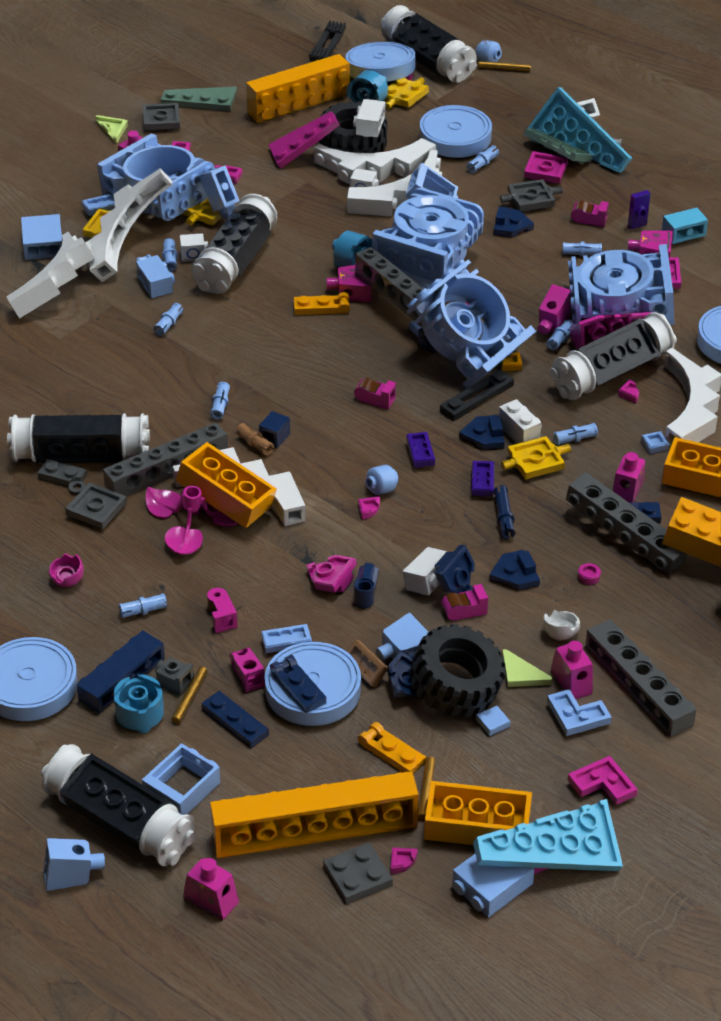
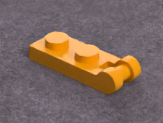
[294,292,350,315]
[357,722,426,774]

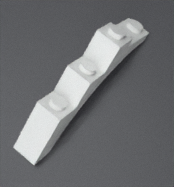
[314,138,436,184]
[347,150,442,217]
[88,168,172,282]
[6,232,95,318]
[664,348,721,447]
[173,447,306,526]

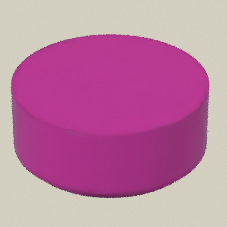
[578,563,601,585]

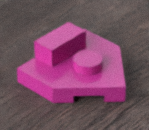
[306,555,357,593]

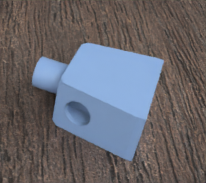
[376,613,428,661]
[43,838,105,891]

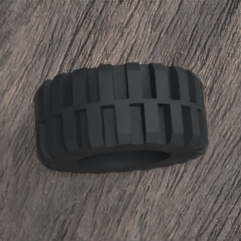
[318,101,387,153]
[409,624,506,718]

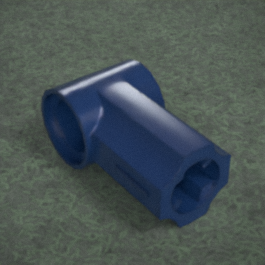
[354,563,379,608]

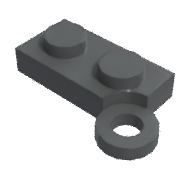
[38,459,87,495]

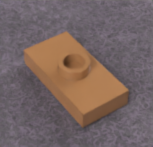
[347,639,388,687]

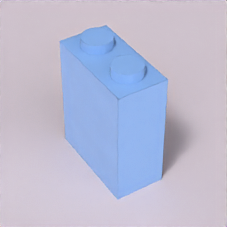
[21,214,62,260]
[452,854,534,918]

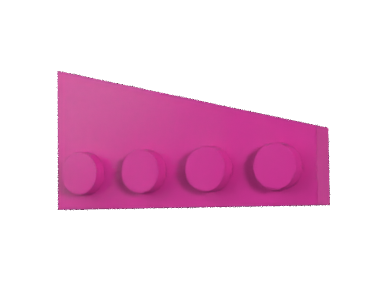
[268,111,340,168]

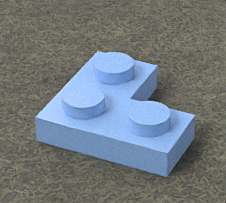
[547,689,612,736]

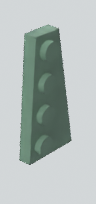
[161,86,237,112]
[524,128,593,164]

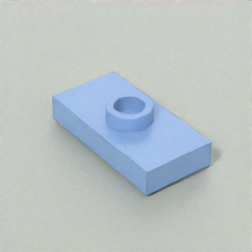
[82,194,115,216]
[261,624,312,653]

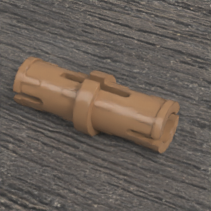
[236,423,274,455]

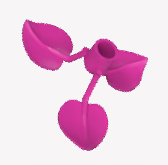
[146,486,237,555]

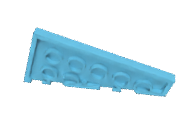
[528,87,633,173]
[473,799,623,871]

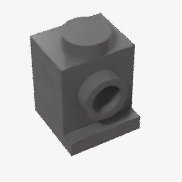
[155,657,194,696]

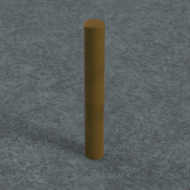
[478,61,531,72]
[171,667,208,724]
[418,756,436,821]

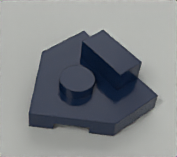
[493,207,534,237]
[459,415,505,450]
[434,545,475,594]
[489,549,540,590]
[387,651,417,698]

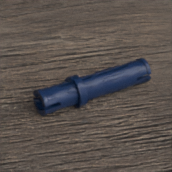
[494,485,516,539]

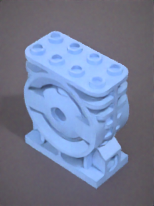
[97,133,215,221]
[372,188,484,284]
[568,244,674,325]
[406,259,536,388]

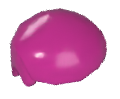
[49,553,84,587]

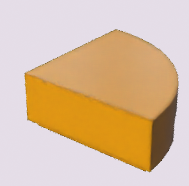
[502,352,522,371]

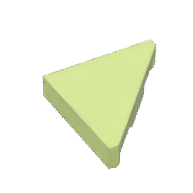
[95,115,128,143]
[502,649,552,687]

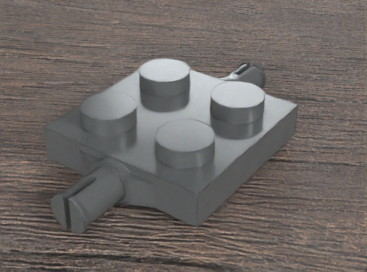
[500,179,563,211]

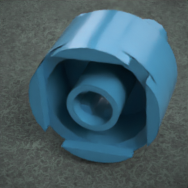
[347,70,388,103]
[332,230,372,268]
[114,675,164,733]

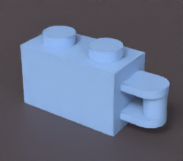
[199,166,240,220]
[136,254,175,298]

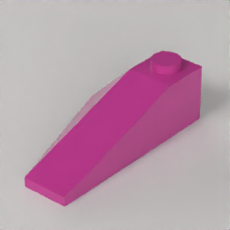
[570,312,652,349]

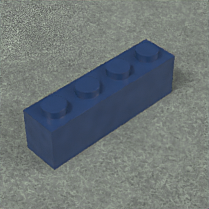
[77,630,165,714]

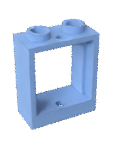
[405,163,458,198]
[142,743,220,815]

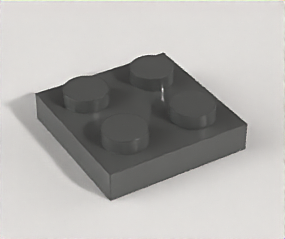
[143,103,180,131]
[65,482,127,529]
[323,842,393,904]

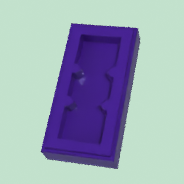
[627,190,651,229]
[406,432,435,468]
[472,461,494,496]

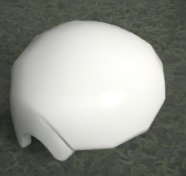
[544,610,580,641]

